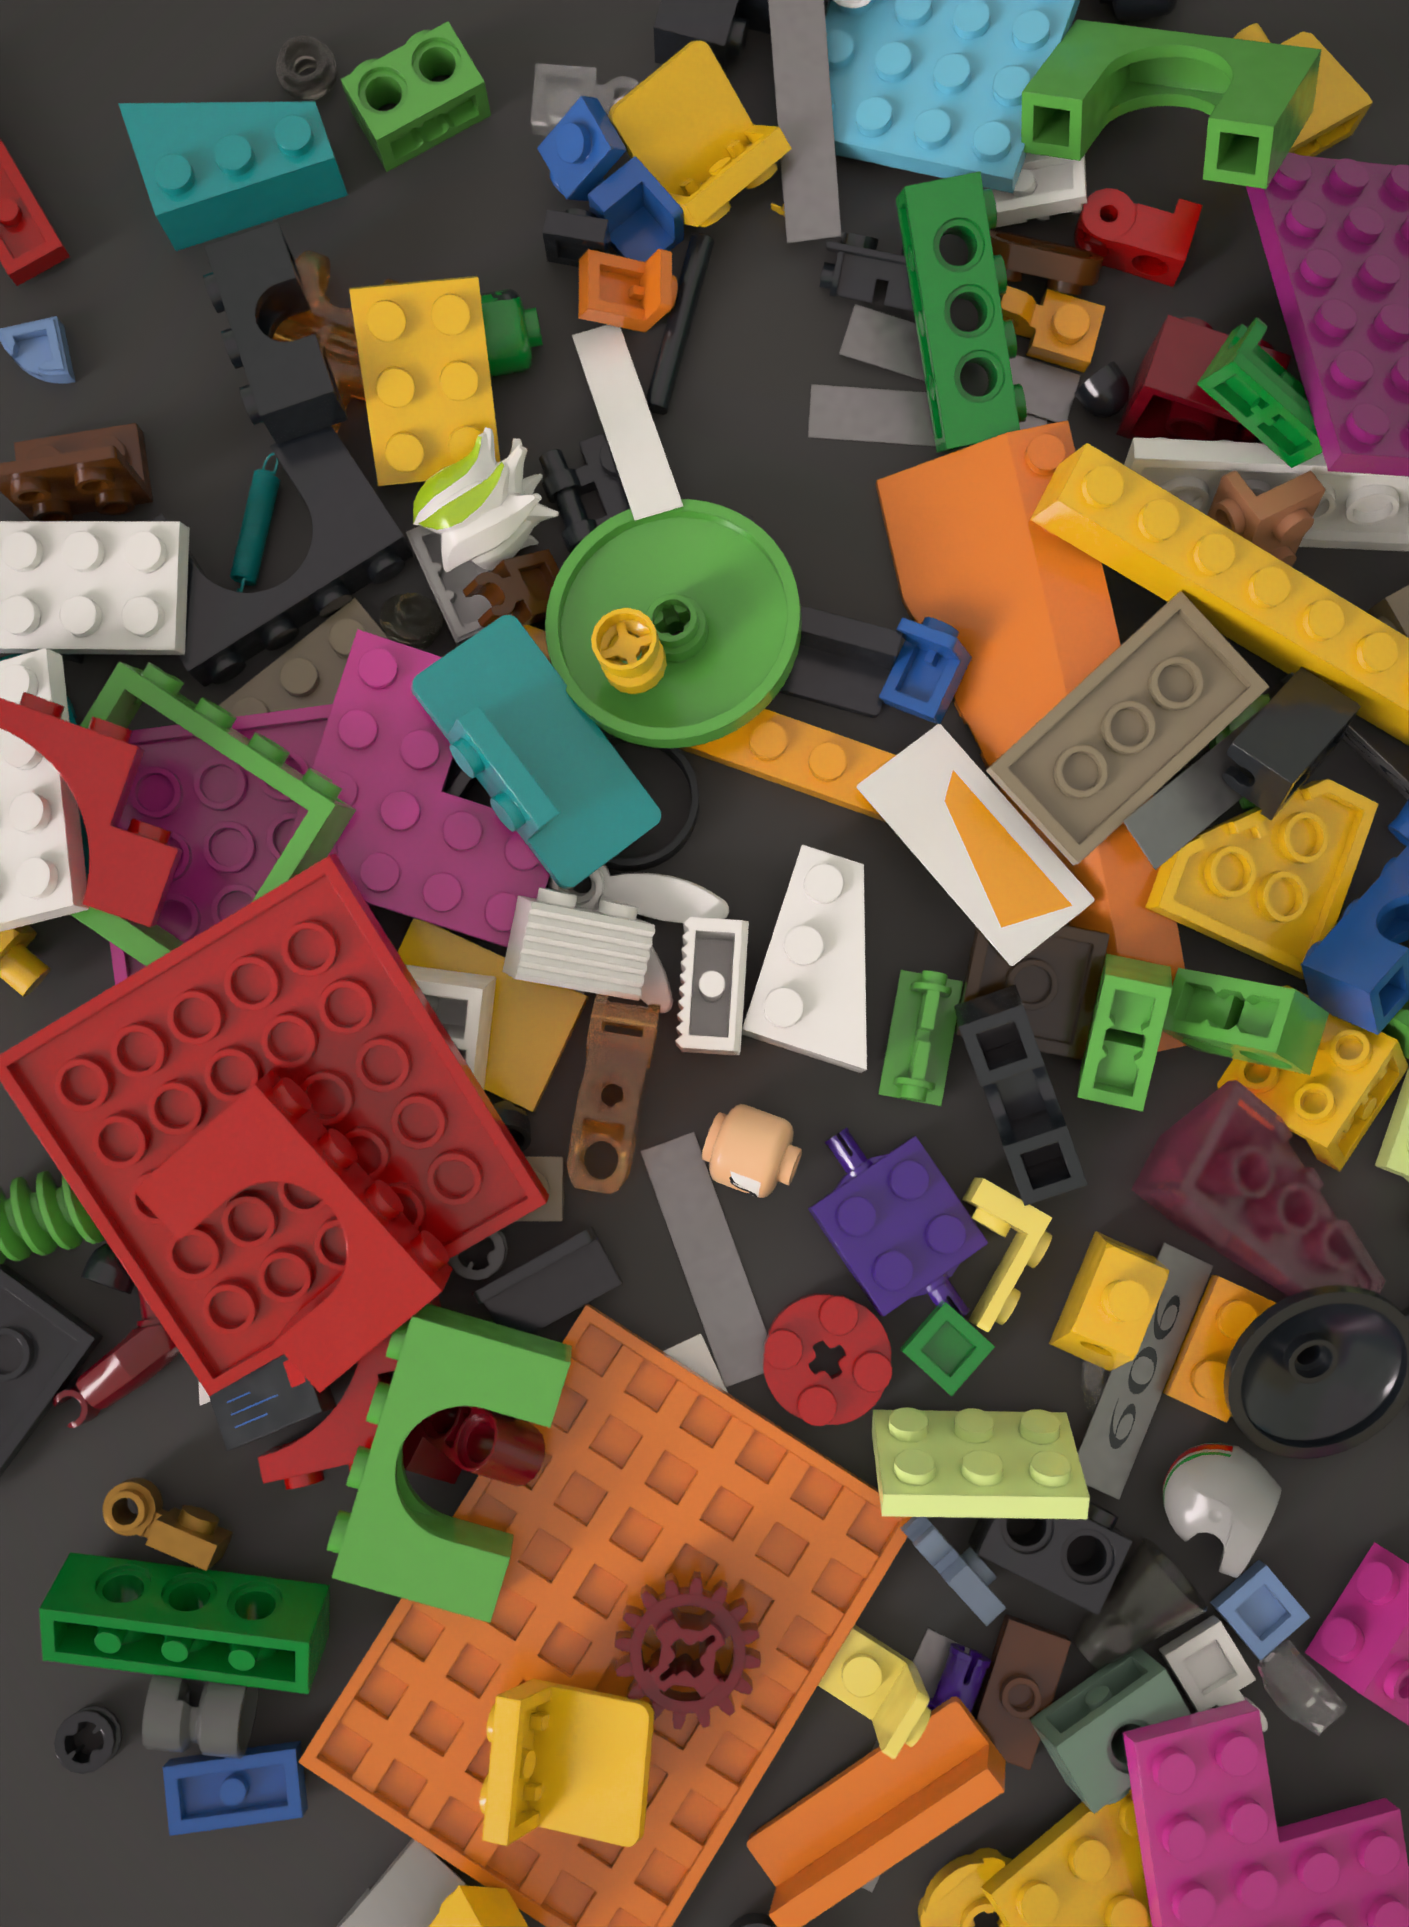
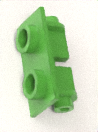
[878,970,963,1106]

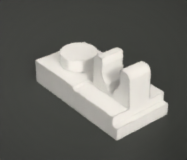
[983,153,1087,227]

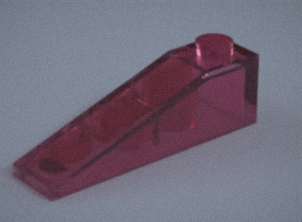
[1131,1080,1386,1296]

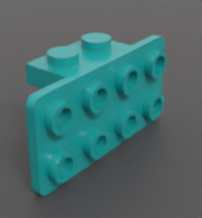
[411,615,661,889]

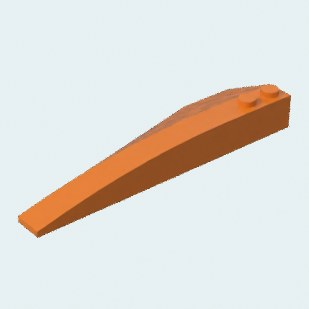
[876,420,1187,1052]

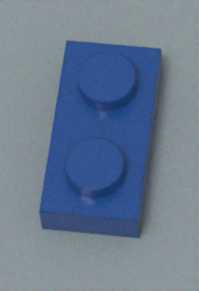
[163,1741,308,1836]

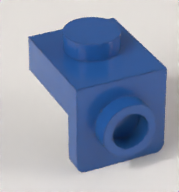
[537,96,627,201]
[879,617,972,724]

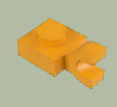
[1000,286,1106,373]

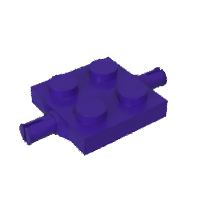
[808,1127,988,1317]

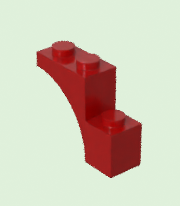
[0,692,183,927]
[258,1295,441,1490]

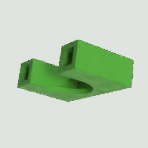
[1021,19,1321,189]
[326,1304,572,1623]

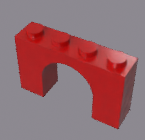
[132,1069,453,1393]

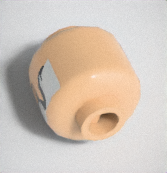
[702,1104,802,1198]

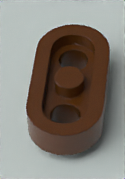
[990,230,1104,295]

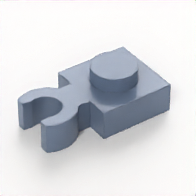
[901,1517,1006,1626]

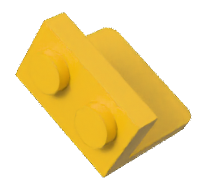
[608,41,792,228]
[480,1679,654,1847]

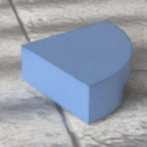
[0,316,75,384]

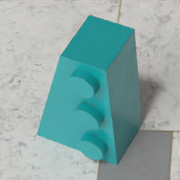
[118,101,348,251]

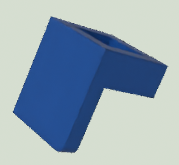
[588,156,684,262]

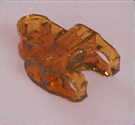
[567,994,661,1194]

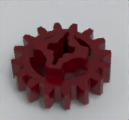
[614,1571,761,1730]

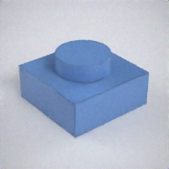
[1210,1560,1310,1661]

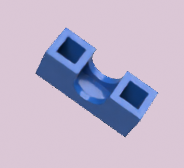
[1301,845,1409,1035]

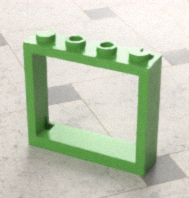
[70,662,356,966]

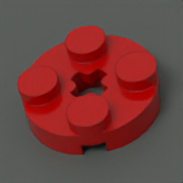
[762,1293,892,1426]

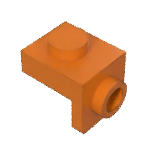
[579,249,678,333]

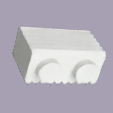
[502,887,655,1001]
[675,917,749,1055]

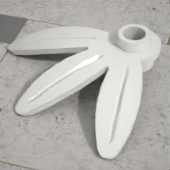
[548,864,729,1013]

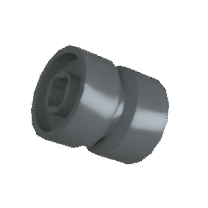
[142,1675,259,1759]

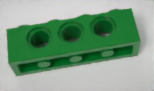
[896,171,1027,453]
[39,1552,330,1694]

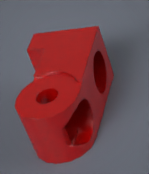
[1074,188,1203,287]

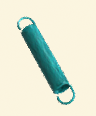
[229,453,281,593]

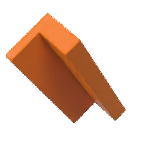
[747,1696,1006,1927]

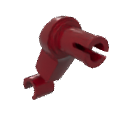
[53,1290,180,1428]

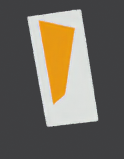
[857,724,1095,966]

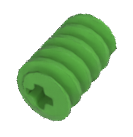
[0,1170,105,1264]

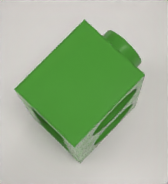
[341,21,491,172]
[1077,953,1172,1112]
[1162,968,1329,1075]

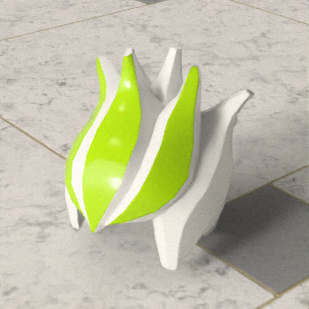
[413,427,559,572]

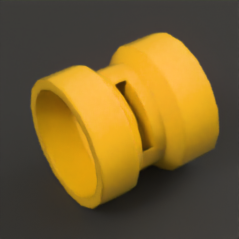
[591,608,667,694]

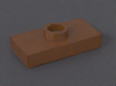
[973,1614,1071,1770]

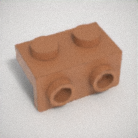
[1207,470,1326,567]

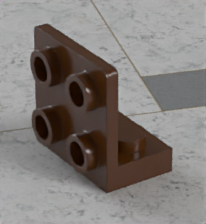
[0,423,153,521]

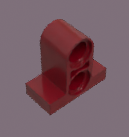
[403,1406,545,1486]

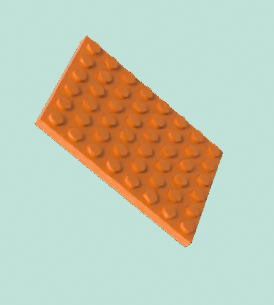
[298,1303,912,1927]

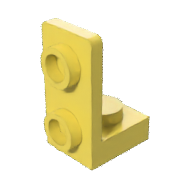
[962,1177,1052,1333]
[818,1625,931,1759]

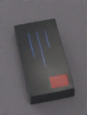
[209,1355,337,1451]

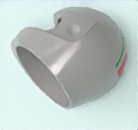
[1162,1443,1282,1578]

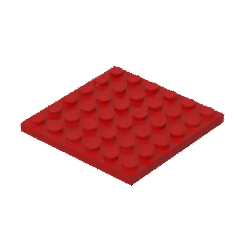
[0,853,549,1396]

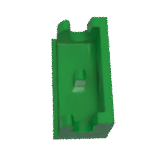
[1197,317,1323,468]

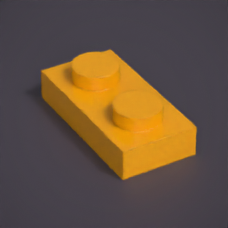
[1162,1275,1276,1423]

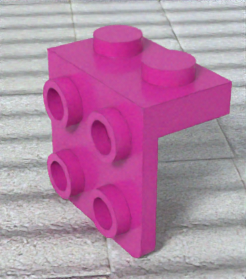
[1304,1542,1409,1726]

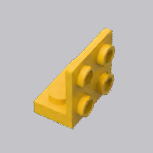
[1217,985,1409,1172]

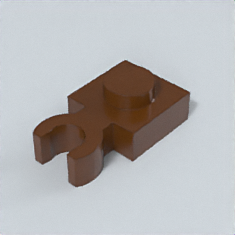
[463,549,560,627]

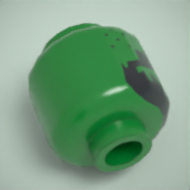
[480,289,543,378]

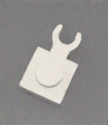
[1158,1615,1268,1732]

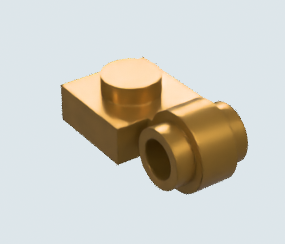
[102,1478,233,1571]

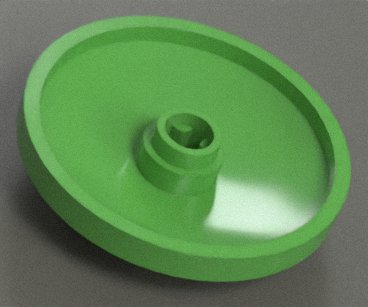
[545,499,802,748]

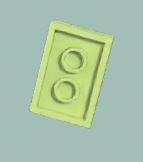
[871,1407,1090,1519]

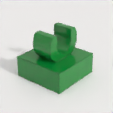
[900,1300,995,1396]

